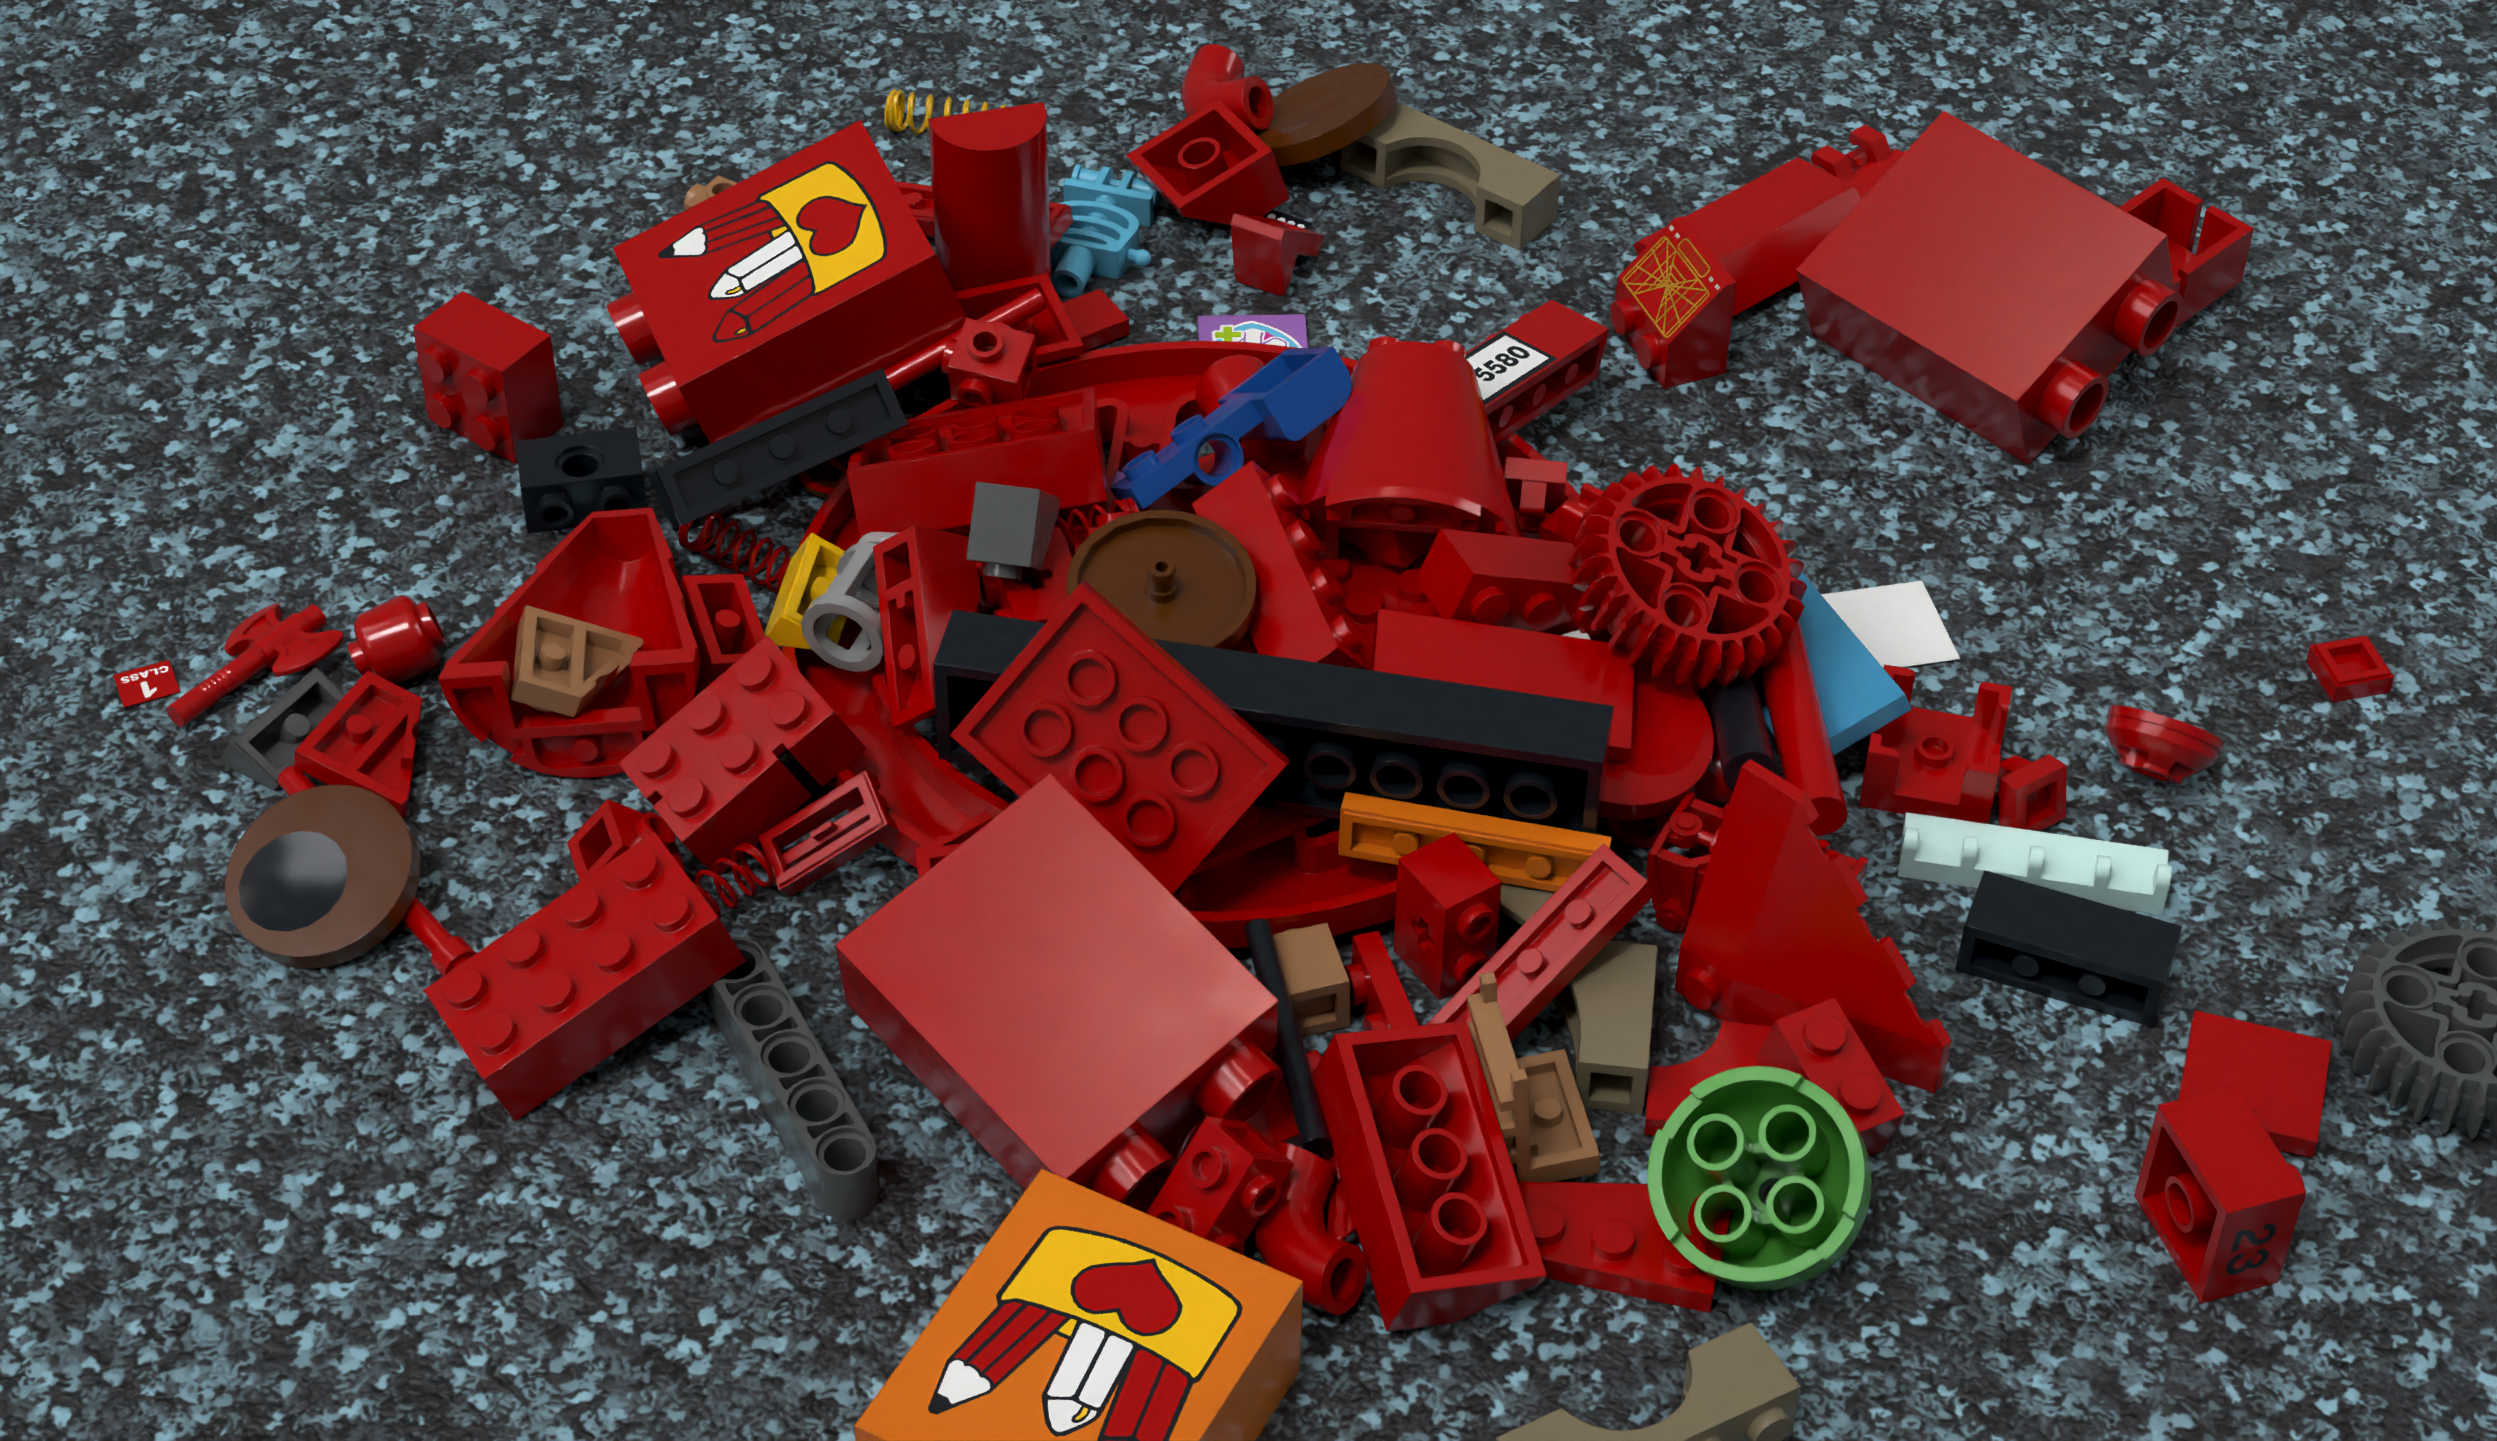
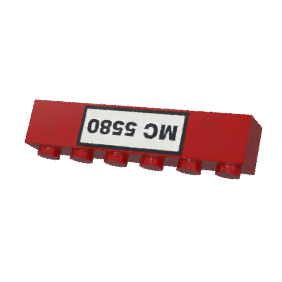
[1465,299,1609,444]

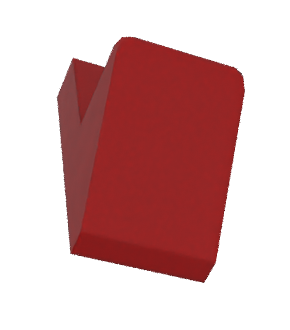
[1231,213,1324,296]

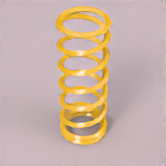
[884,88,1007,135]

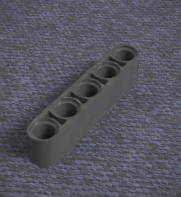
[707,937,881,1220]

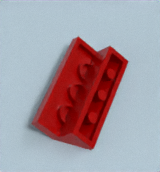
[1633,157,1861,317]

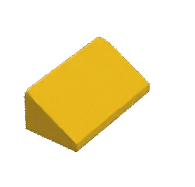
[764,533,847,650]

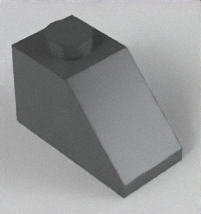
[966,482,1061,580]

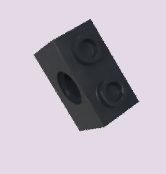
[516,427,647,533]

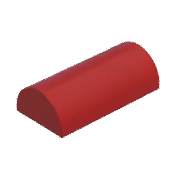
[928,102,1051,292]

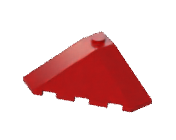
[1674,759,1952,1093]

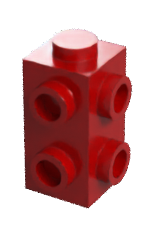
[1146,1116,1294,1255]

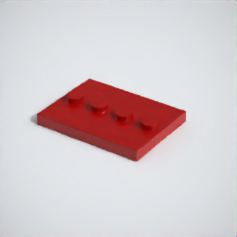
[950,580,1290,895]

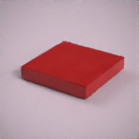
[2177,1010,2332,1158]

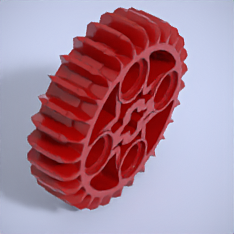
[1569,463,1807,689]

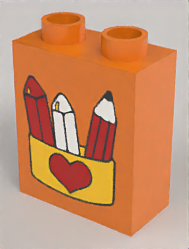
[854,1169,1303,1441]

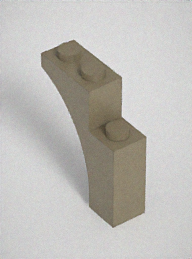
[1496,883,1658,1114]

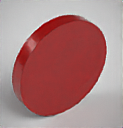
[1601,659,1714,820]

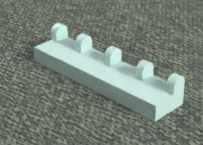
[1898,812,2172,915]

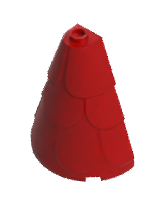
[438,507,700,778]

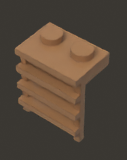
[1467,972,1600,1182]

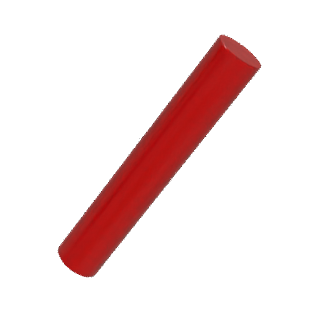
[1759,619,1848,836]

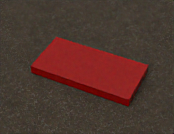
[1371,608,1634,763]

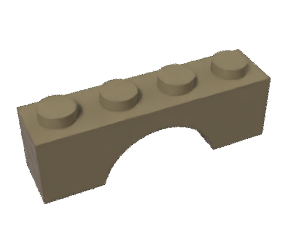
[1340,102,1560,251]
[1496,1322,1801,1441]

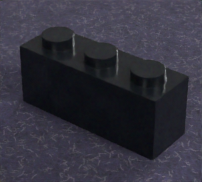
[1955,870,2182,1027]

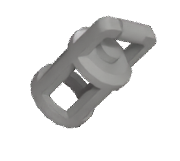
[801,532,899,672]

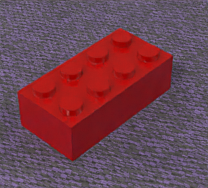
[424,832,746,1121]

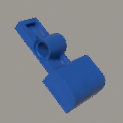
[1110,346,1351,509]

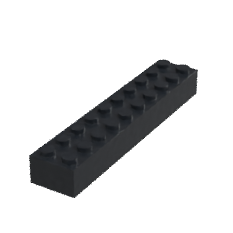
[933,609,1614,834]

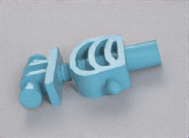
[1050,164,1162,298]

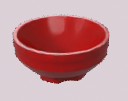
[2104,705,2224,785]

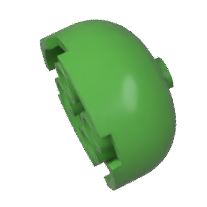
[1647,1066,1872,1290]

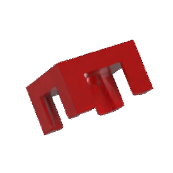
[1859,664,2012,824]

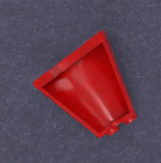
[1295,336,1521,559]

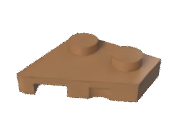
[511,605,643,717]

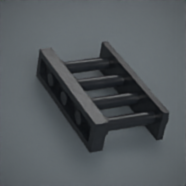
[648,368,908,530]

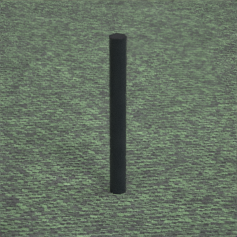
[1244,919,1331,1155]

